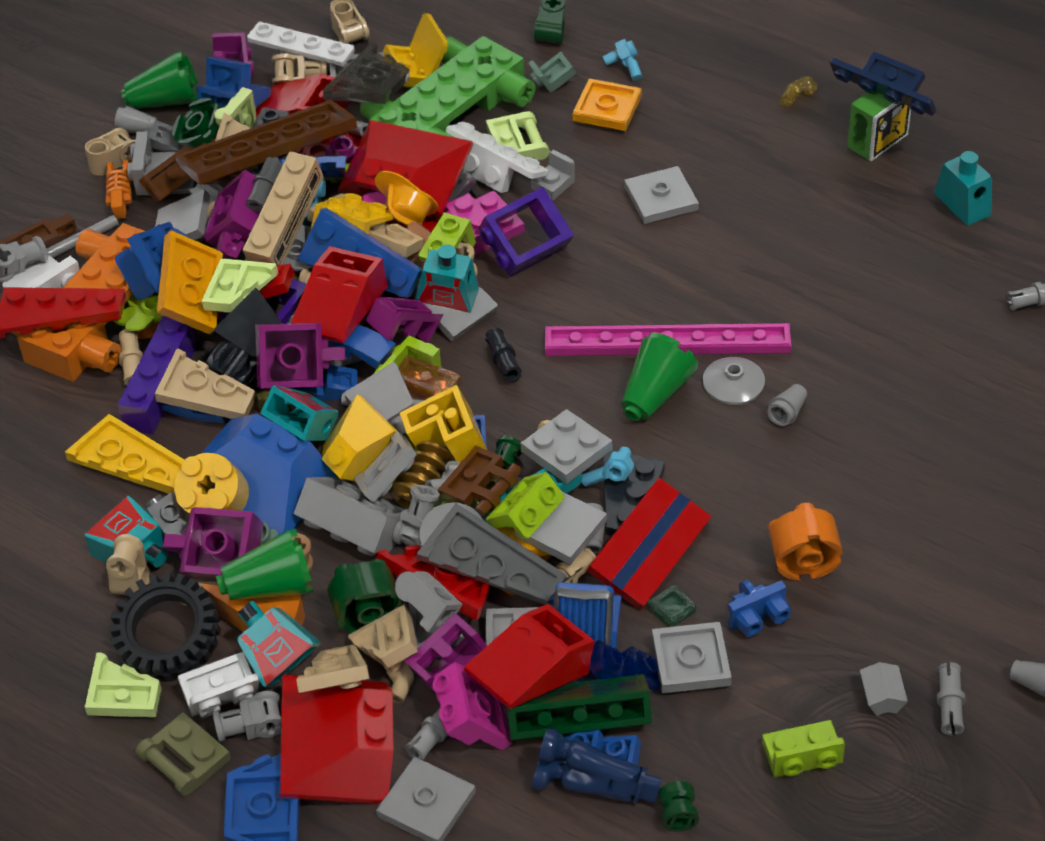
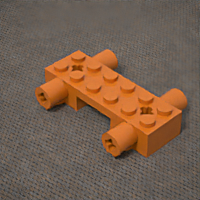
[11,223,145,382]

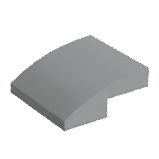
[413,286,498,342]

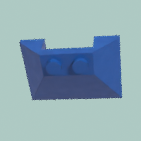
[201,413,337,535]

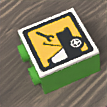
[847,91,911,161]

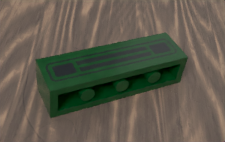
[506,674,652,740]

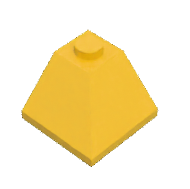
[322,394,397,481]

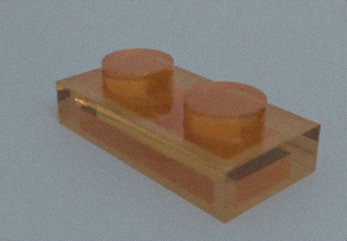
[398,356,462,398]

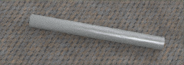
[25,215,119,268]

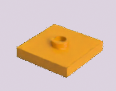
[572,79,642,131]

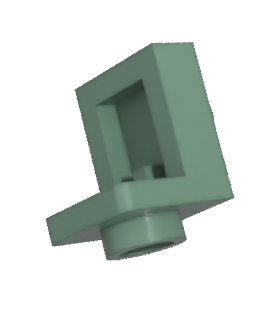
[529,52,577,93]

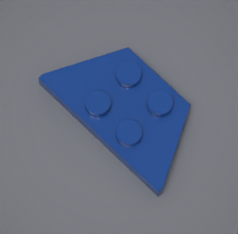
[224,754,300,841]

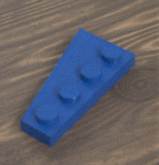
[297,208,423,297]

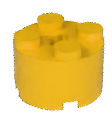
[174,453,249,514]

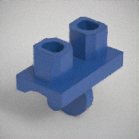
[727,580,791,638]

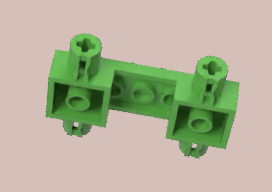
[360,36,536,137]

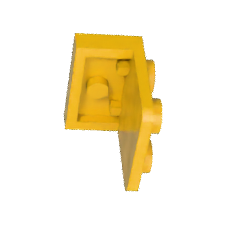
[383,13,448,88]
[311,193,394,234]

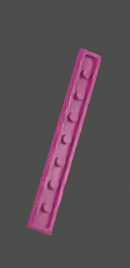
[545,323,791,356]

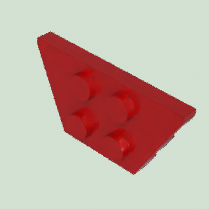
[376,545,491,620]

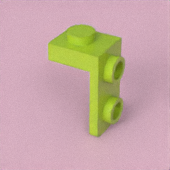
[418,213,476,262]
[374,336,442,377]

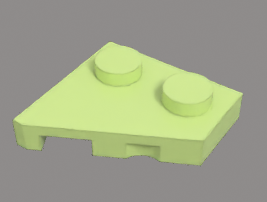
[202,259,278,312]
[85,653,161,717]

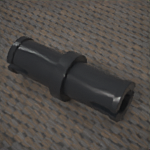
[485,328,522,382]

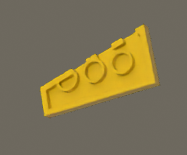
[65,414,184,494]

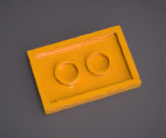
[157,230,223,334]

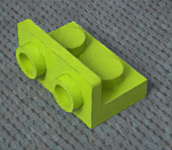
[485,472,565,539]
[762,720,845,777]

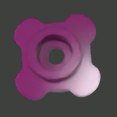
[325,136,357,161]

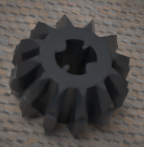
[206,341,257,387]

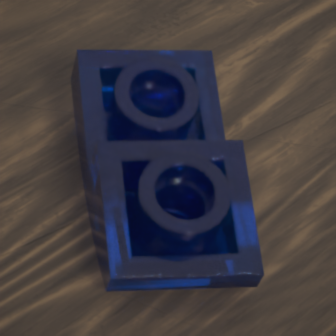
[591,640,660,690]

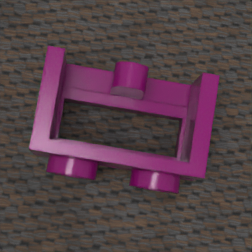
[212,32,254,77]
[366,297,444,343]
[405,613,487,695]

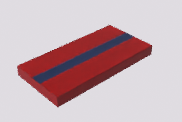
[586,477,712,611]

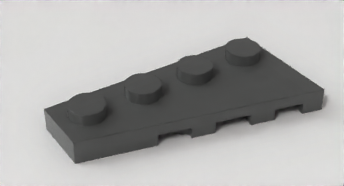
[417,503,567,605]

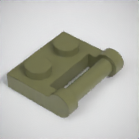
[135,712,231,796]

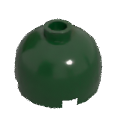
[172,98,221,150]

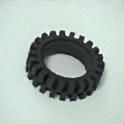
[110,572,221,682]

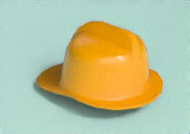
[375,171,438,227]

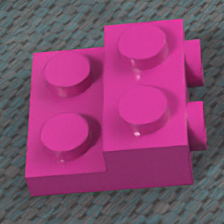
[444,191,525,255]
[432,662,513,750]

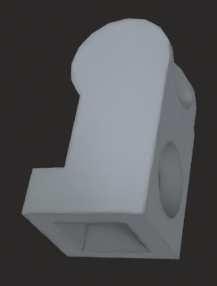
[395,571,463,632]

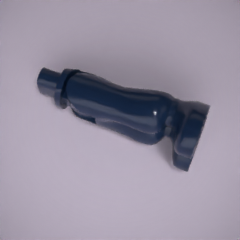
[532,727,662,804]

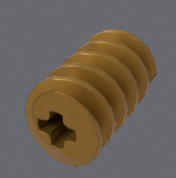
[390,441,455,509]

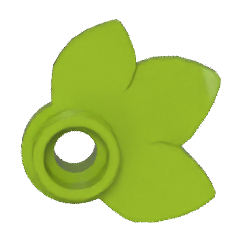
[113,294,164,331]

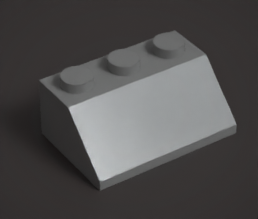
[294,477,406,556]

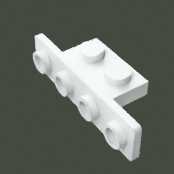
[247,22,355,71]
[445,122,548,193]

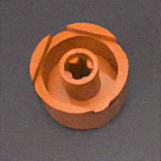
[768,503,843,580]

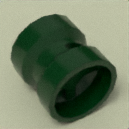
[658,781,699,832]

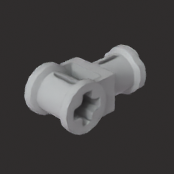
[0,236,48,283]
[392,485,440,546]
[213,691,281,742]

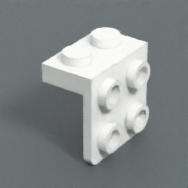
[2,256,80,289]
[178,652,259,718]

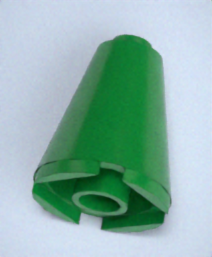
[121,50,199,109]
[621,332,698,421]
[216,528,314,600]

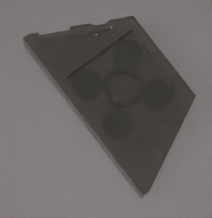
[323,43,410,104]

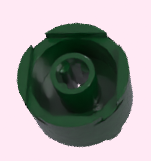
[327,559,403,634]

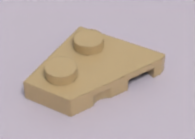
[348,604,418,668]

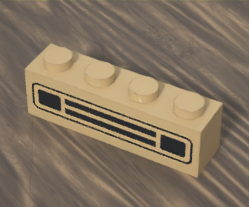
[243,151,324,265]

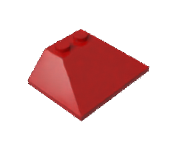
[338,120,474,216]
[280,674,394,804]

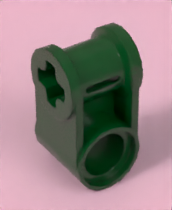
[534,0,565,44]

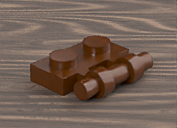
[438,445,522,518]

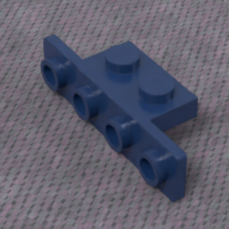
[829,51,936,116]

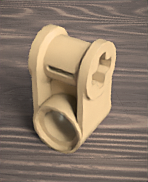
[330,0,370,44]
[85,128,135,176]
[106,534,150,595]

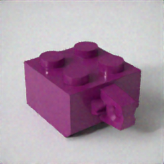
[204,170,260,260]
[255,323,345,389]
[163,507,264,581]

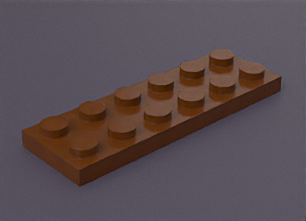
[175,100,358,185]

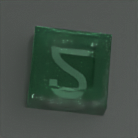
[648,584,696,627]

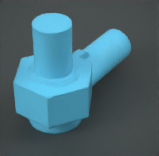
[603,39,643,81]
[582,447,634,487]

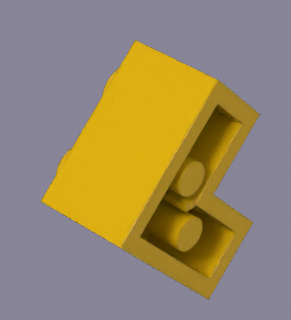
[400,385,487,463]

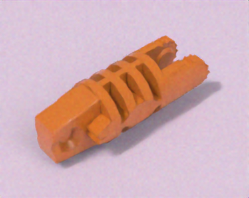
[106,160,132,219]

